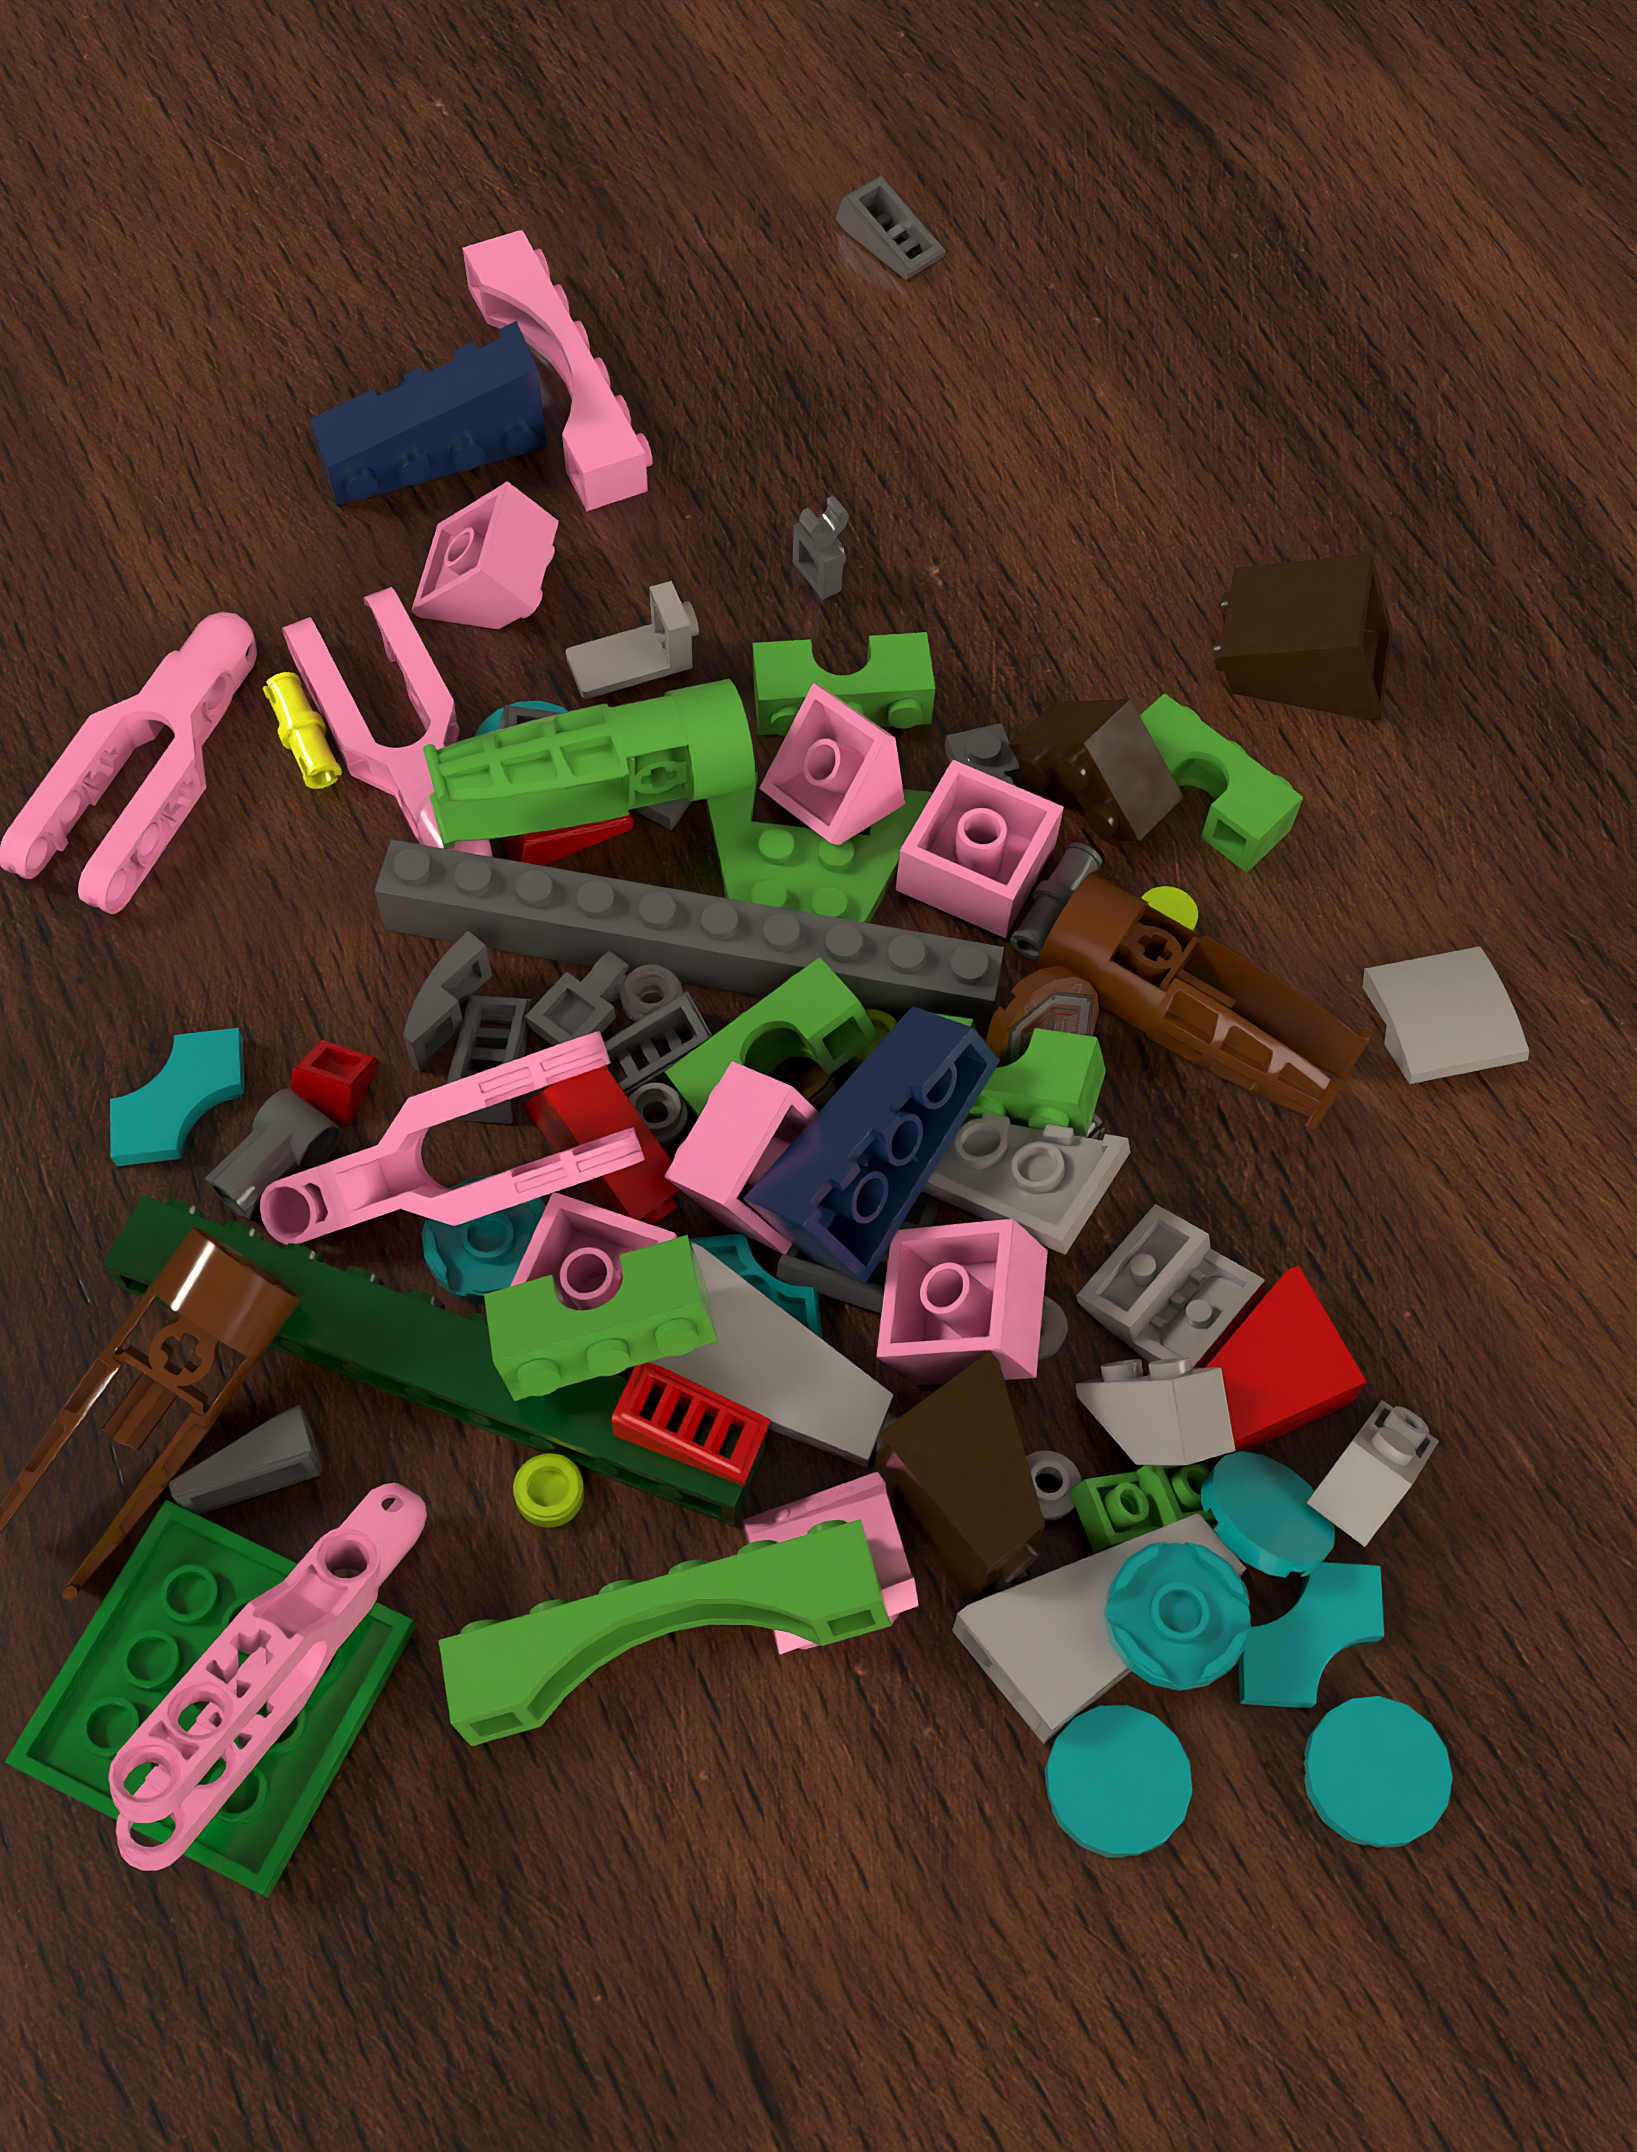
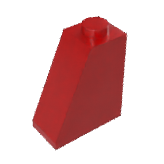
[522,1065,680,1225]
[1205,1265,1367,1468]

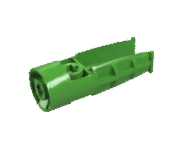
[423,679,755,849]

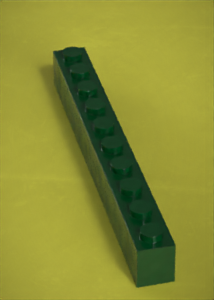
[103,1195,766,1528]

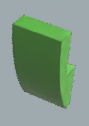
[1069,1460,1218,1554]

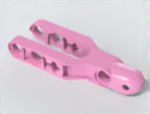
[282,587,493,857]
[0,611,257,914]
[260,1031,645,1245]
[109,1483,427,1871]

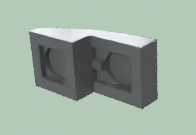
[403,931,492,1072]

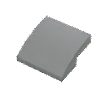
[1362,946,1529,1084]
[1076,1204,1266,1368]

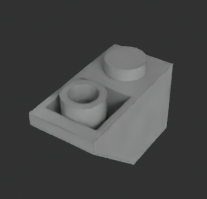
[1075,1357,1235,1465]
[1307,1400,1439,1547]

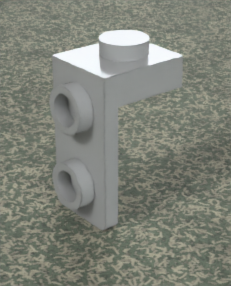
[566,581,699,699]

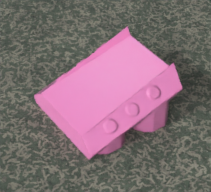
[743,1472,918,1654]

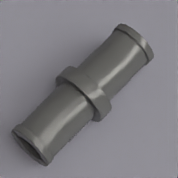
[1010,842,1102,960]

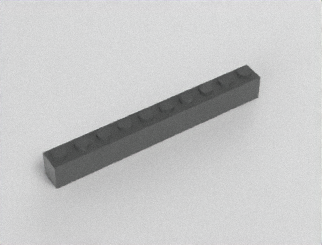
[374,839,1004,1037]

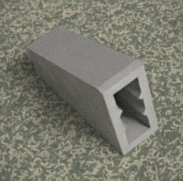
[650,1242,900,1468]
[952,1513,1246,1744]

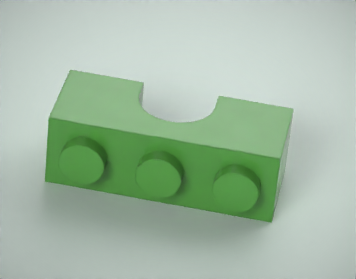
[753,632,935,736]
[1140,693,1303,873]
[665,957,879,1118]
[933,1013,1106,1137]
[484,1235,718,1401]

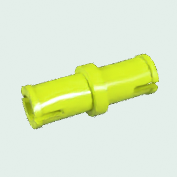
[263,672,342,789]

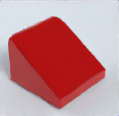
[291,1040,379,1126]

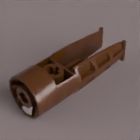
[1035,871,1372,1130]
[0,1226,302,1600]

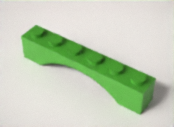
[439,1519,891,1746]

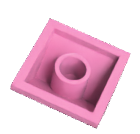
[759,683,905,845]

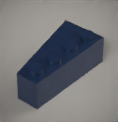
[309,321,547,506]
[743,1006,1000,1284]

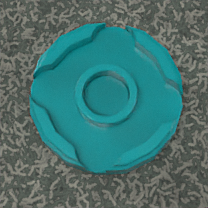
[421,1175,546,1305]
[1200,1451,1335,1578]
[1104,1541,1251,1691]
[1303,1696,1453,1848]
[1044,1705,1193,1858]

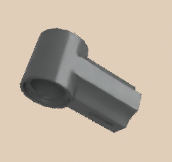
[205,1088,341,1220]

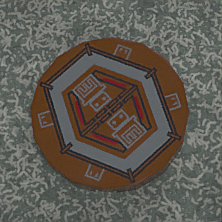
[986,965,1099,1068]

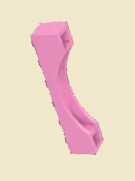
[463,230,653,511]

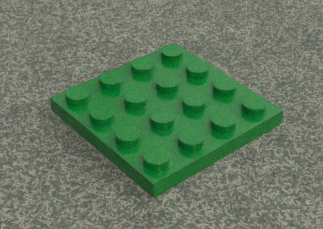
[5,1500,417,1898]

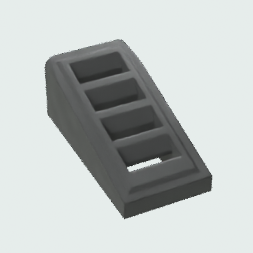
[835,176,946,280]
[604,991,715,1098]
[446,995,533,1124]
[168,1405,323,1515]

